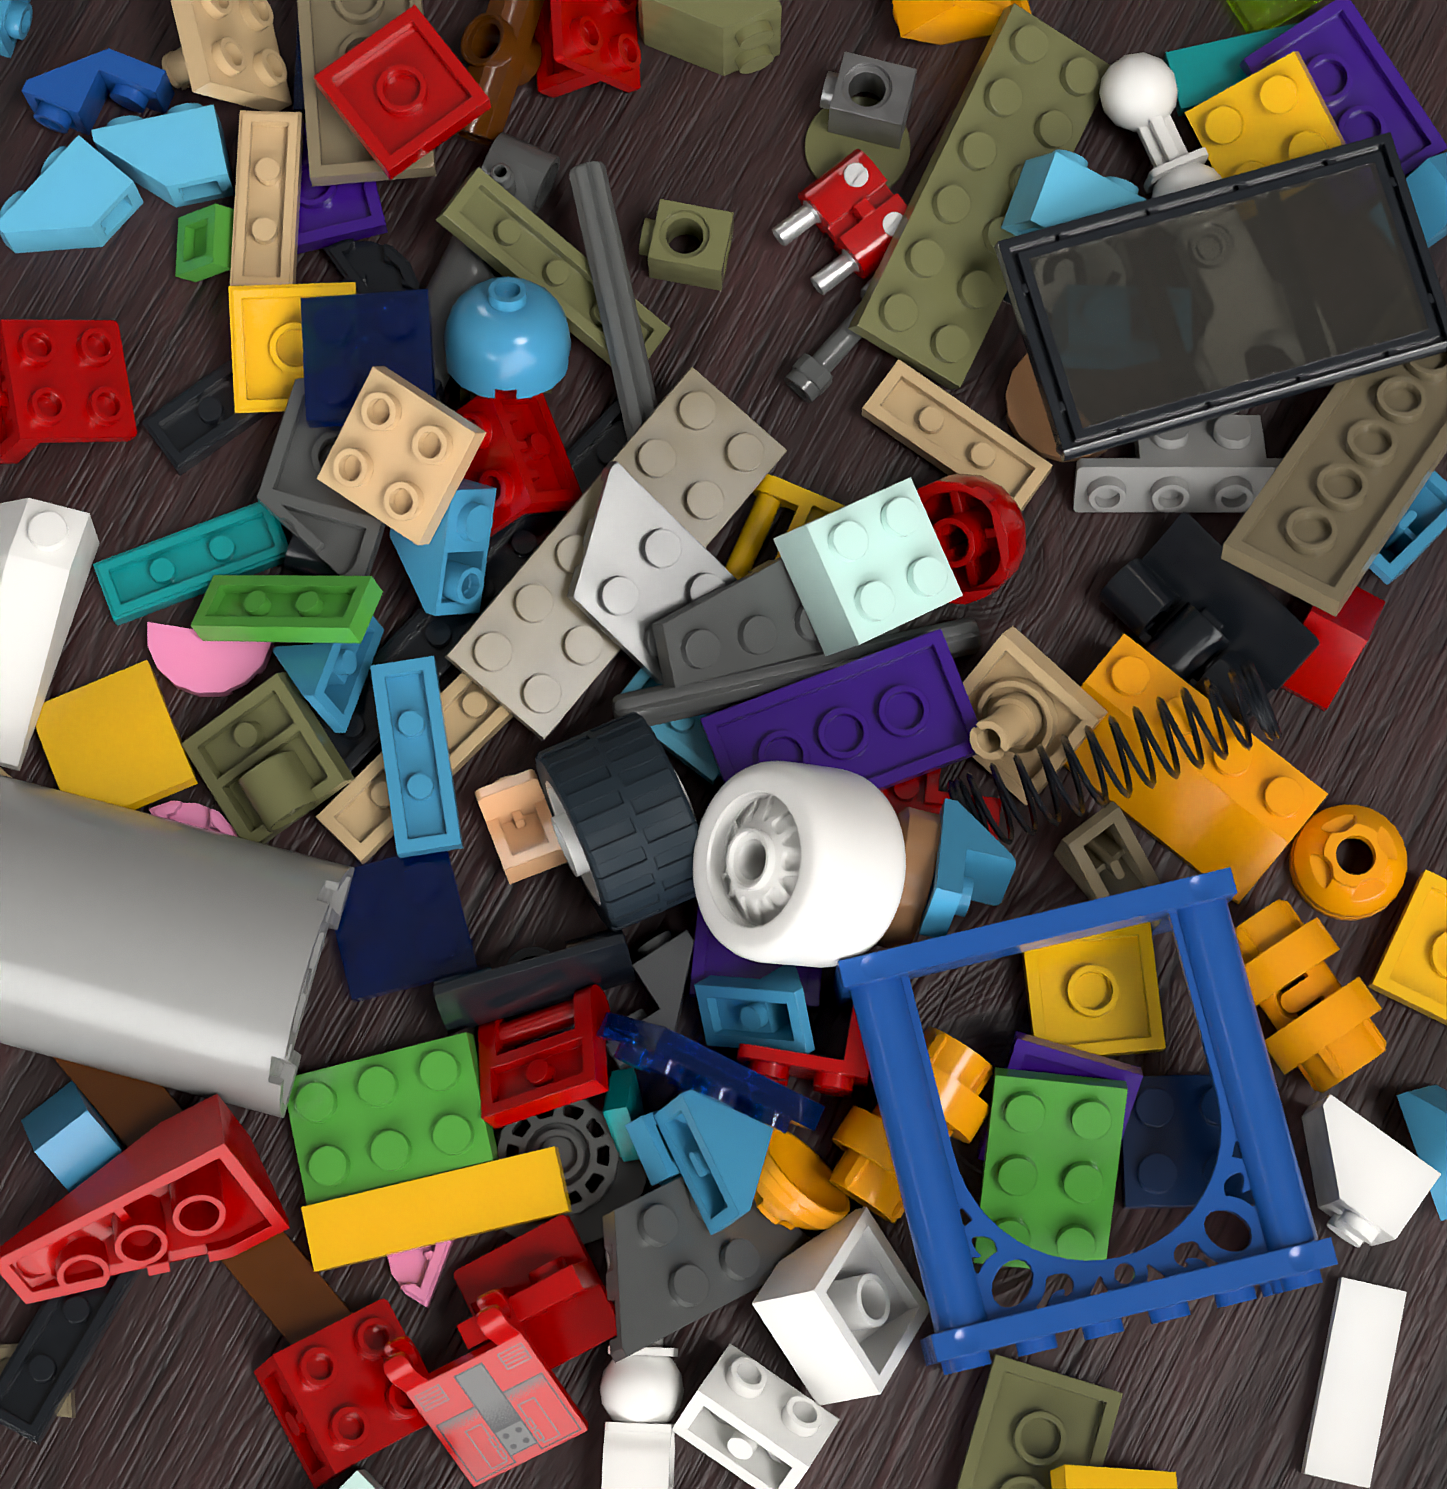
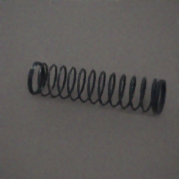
[947,660,1282,846]

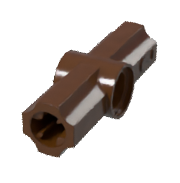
[454,0,545,147]

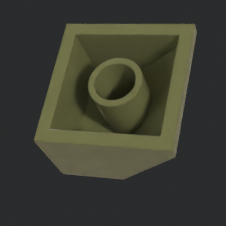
[638,0,782,76]

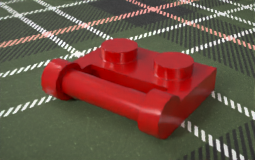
[478,984,610,1129]

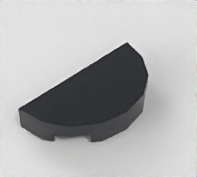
[323,238,421,350]

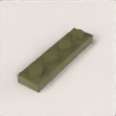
[435,167,671,366]

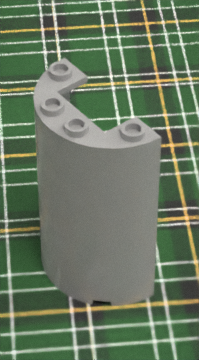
[0,775,355,1118]

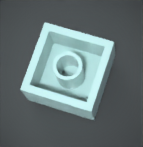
[773,477,963,656]

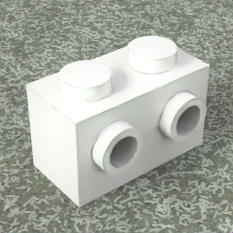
[672,1344,840,1489]

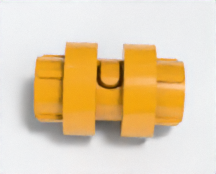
[1235,899,1387,1093]
[829,1026,993,1224]

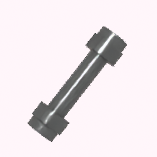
[784,277,873,404]

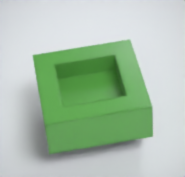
[175,203,234,282]

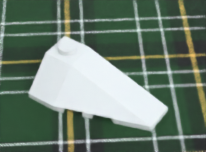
[0,498,100,771]

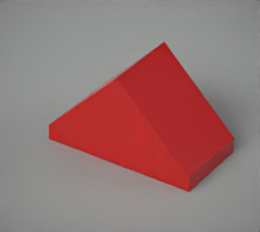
[1281,586,1385,711]

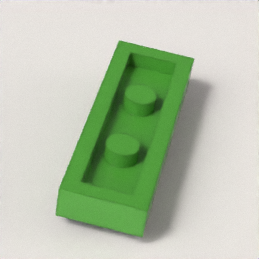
[191,575,383,644]

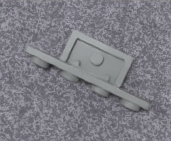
[1073,414,1283,512]

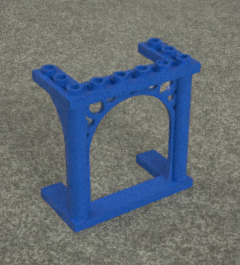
[832,867,1338,1375]

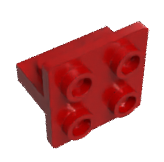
[534,0,641,98]
[454,1214,617,1370]

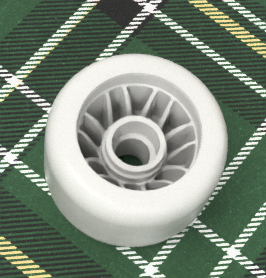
[693,761,906,968]

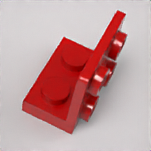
[0,319,137,464]
[456,389,582,537]
[254,1299,428,1489]

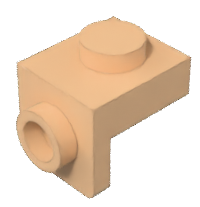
[475,769,567,884]

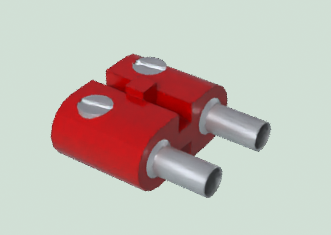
[772,148,908,295]

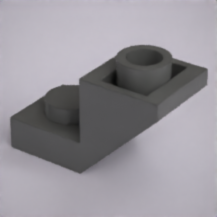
[606,930,694,1070]

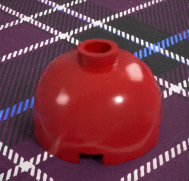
[917,474,1026,605]

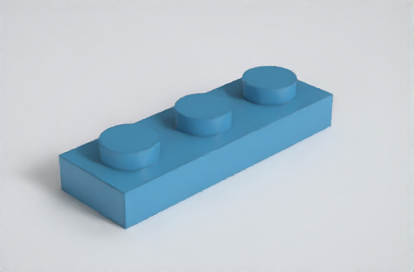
[370,656,463,858]

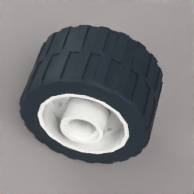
[535,712,699,932]

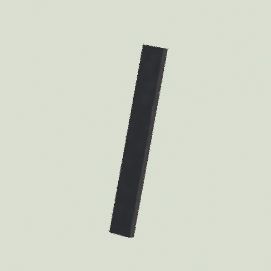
[316,399,628,797]

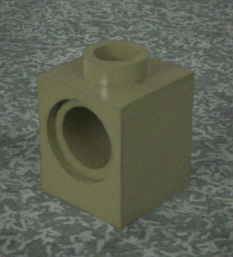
[639,199,734,291]

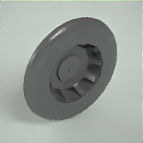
[493,1092,647,1245]

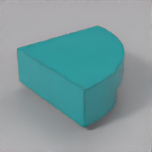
[603,1068,645,1162]

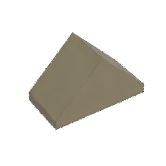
[1053,801,1161,901]

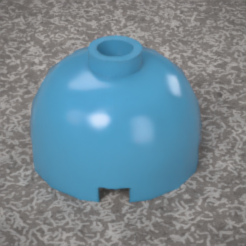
[444,277,571,399]

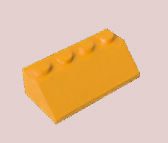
[1063,633,1328,904]

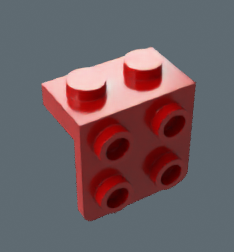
[737,1005,870,1098]

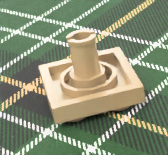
[162,0,292,111]
[317,366,487,545]
[963,626,1108,806]

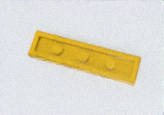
[301,1146,572,1272]

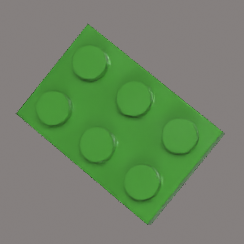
[287,1032,499,1205]
[973,1067,1128,1269]

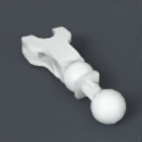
[1099,52,1336,415]
[600,1251,684,1489]

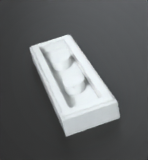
[1301,1277,1407,1488]

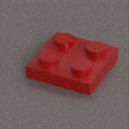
[313,4,491,180]

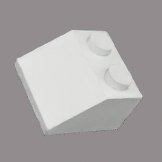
[1302,1094,1441,1248]
[752,1207,929,1406]

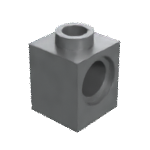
[820,52,917,149]

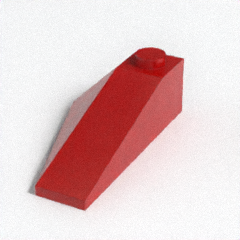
[0,1094,290,1304]

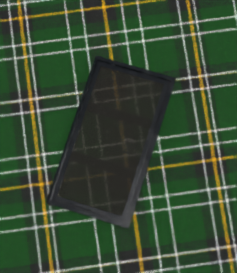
[994,132,1447,462]

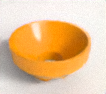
[1289,804,1407,921]
[754,1125,850,1231]

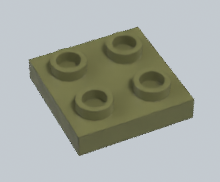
[181,672,355,844]

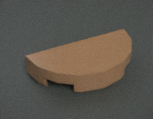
[1005,354,1107,462]

